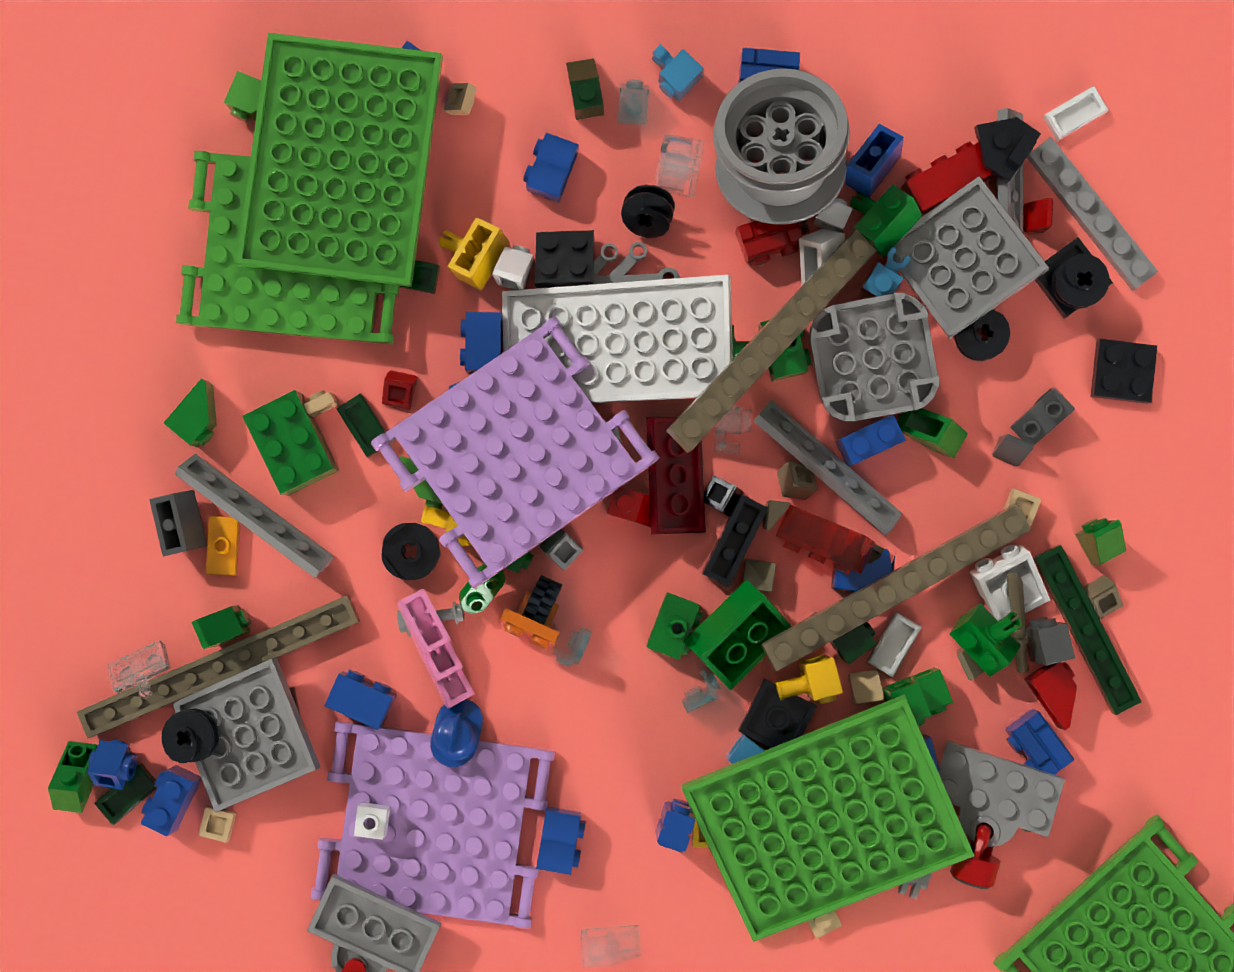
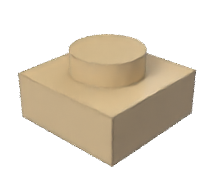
[443,83,477,115]
[303,390,340,417]
[1003,488,1042,526]
[198,805,237,843]
[807,910,842,939]

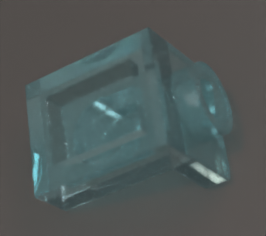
[618,79,649,125]
[551,627,593,667]
[681,669,721,713]

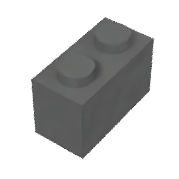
[149,490,207,557]
[1026,617,1075,665]

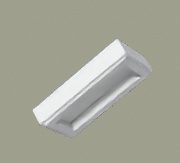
[1042,86,1108,141]
[866,612,922,677]

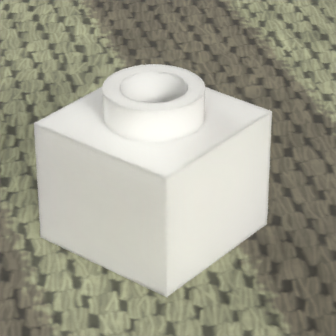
[813,197,853,233]
[354,802,391,840]

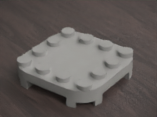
[809,293,940,421]

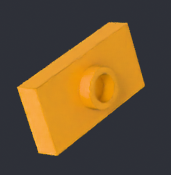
[206,516,240,575]

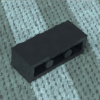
[701,495,768,587]

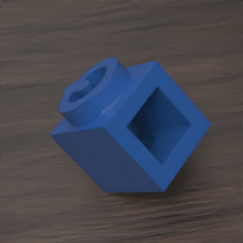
[87,740,138,790]

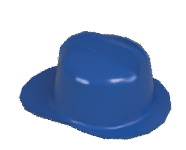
[430,699,483,767]

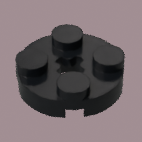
[381,523,441,580]

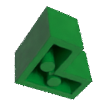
[882,667,953,727]

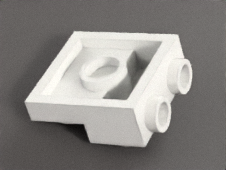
[969,544,1050,621]

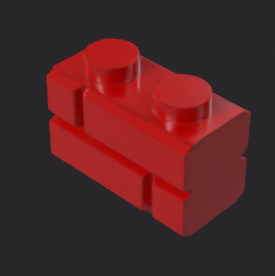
[735,221,802,266]

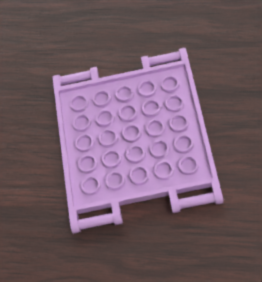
[371,317,660,589]
[310,721,555,929]

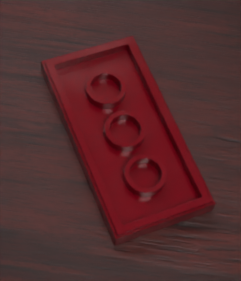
[646,416,706,535]

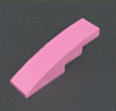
[397,588,475,709]

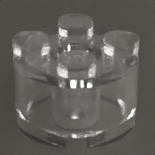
[655,133,705,198]

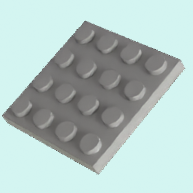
[893,176,1049,339]
[172,658,321,812]

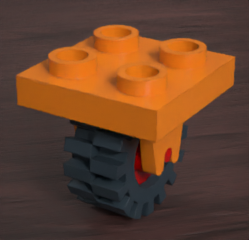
[500,575,563,649]

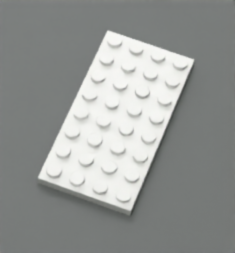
[502,275,733,403]

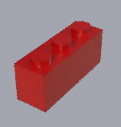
[900,141,994,215]

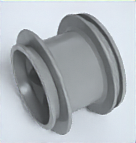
[713,69,850,224]

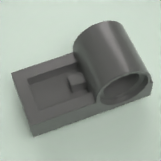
[1010,387,1075,446]

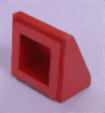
[1023,198,1053,233]
[382,370,417,410]

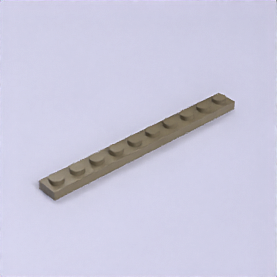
[666,230,877,453]
[761,504,1031,671]
[77,595,360,739]

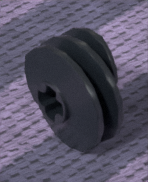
[621,184,675,238]
[1051,253,1110,309]
[954,310,1010,361]
[162,708,220,763]

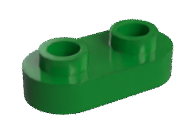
[459,564,506,613]

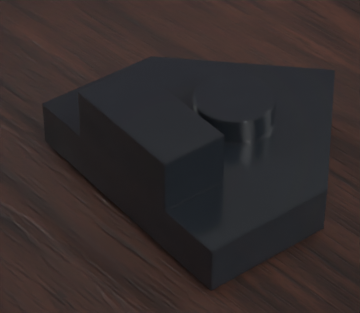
[974,117,1041,184]

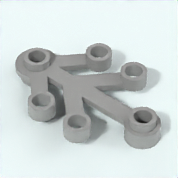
[594,242,680,284]

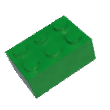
[242,390,340,496]
[683,579,792,690]

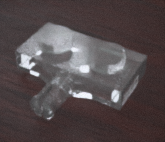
[107,640,171,699]

